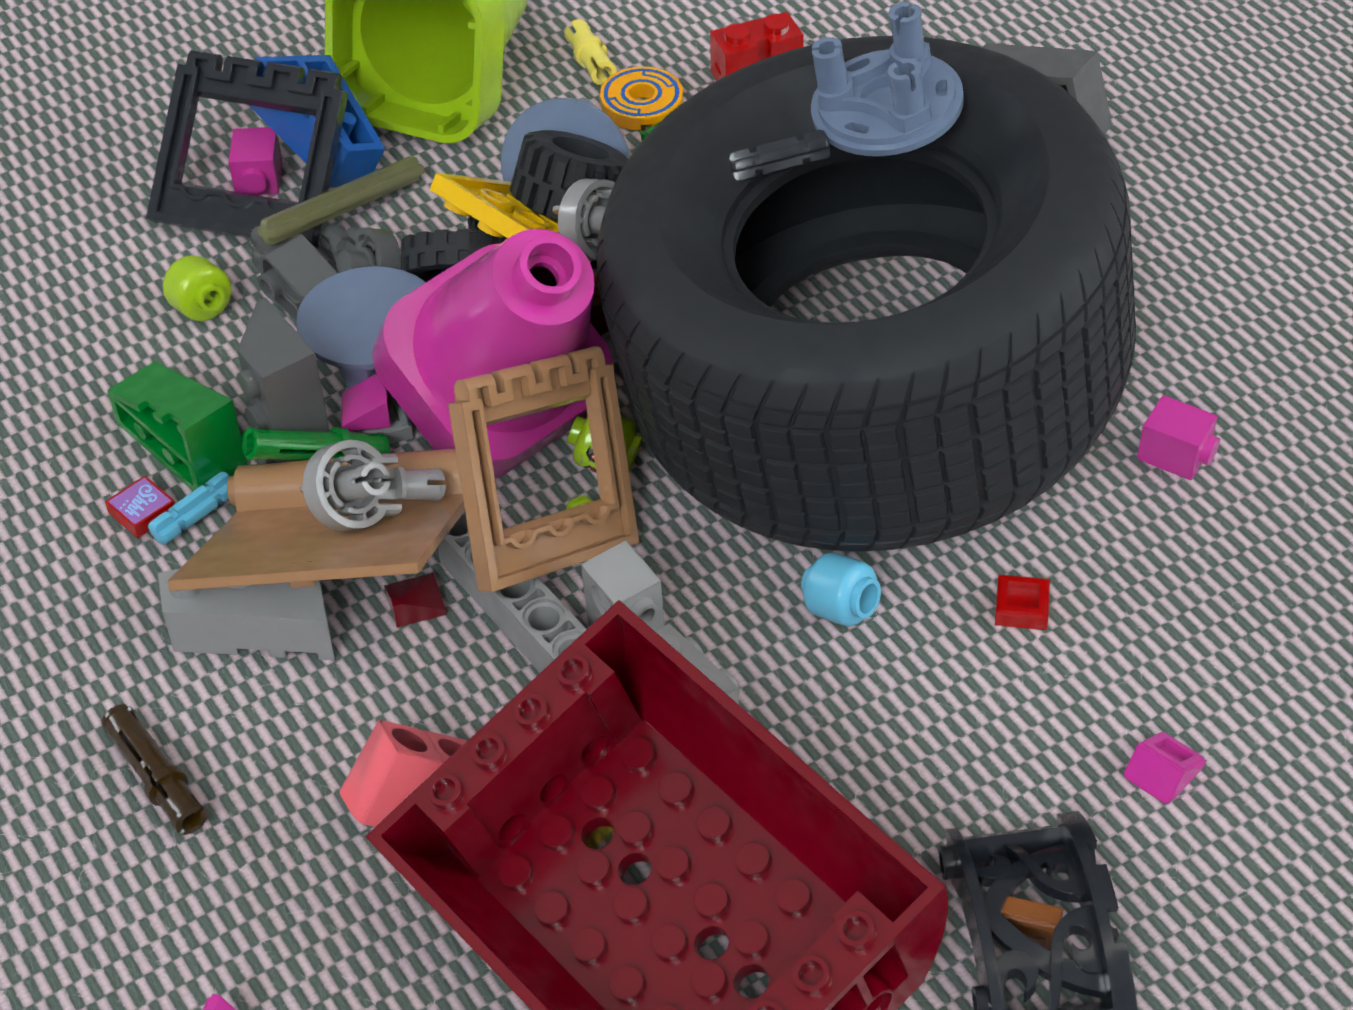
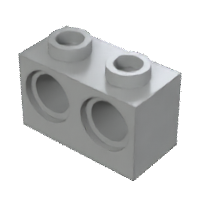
[581,540,665,632]

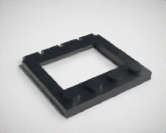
[146,50,348,248]

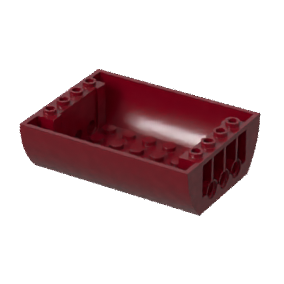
[365,600,948,1010]

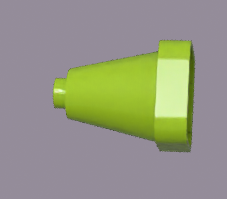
[325,0,527,143]

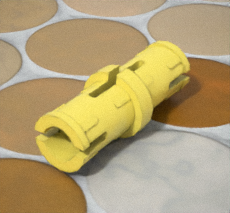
[564,19,617,85]

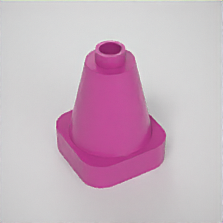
[372,229,614,478]

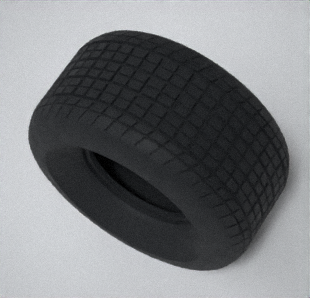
[597,36,1136,551]

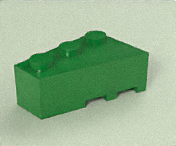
[107,361,247,491]

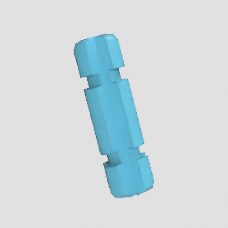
[148,472,230,545]

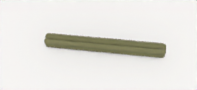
[257,156,424,245]

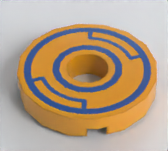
[600,66,683,130]

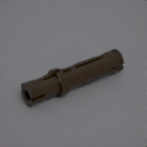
[101,704,208,835]

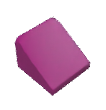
[342,373,391,431]
[1124,732,1207,804]

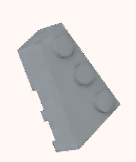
[158,569,335,661]

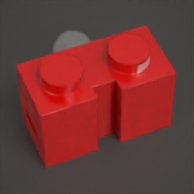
[710,11,804,81]

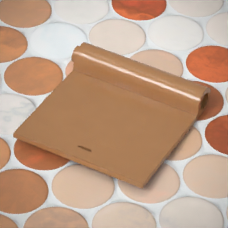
[167,448,465,591]

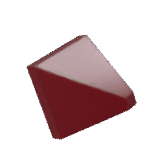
[384,573,447,628]

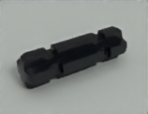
[729,129,830,182]

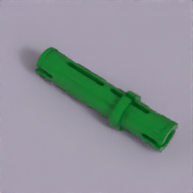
[242,427,390,461]

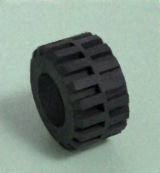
[510,130,629,221]

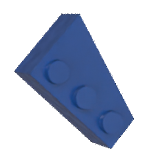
[248,55,385,188]

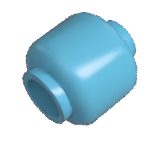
[801,553,881,626]

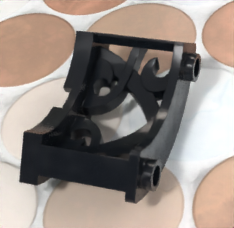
[938,811,1138,1010]

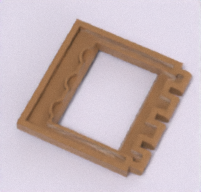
[448,346,639,592]

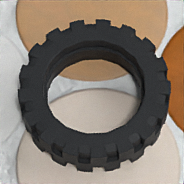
[401,229,508,282]

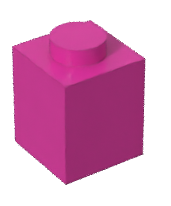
[228,127,283,195]
[1137,395,1220,481]

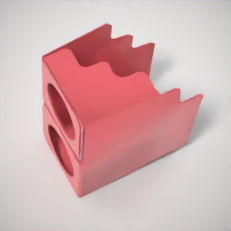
[339,720,467,827]

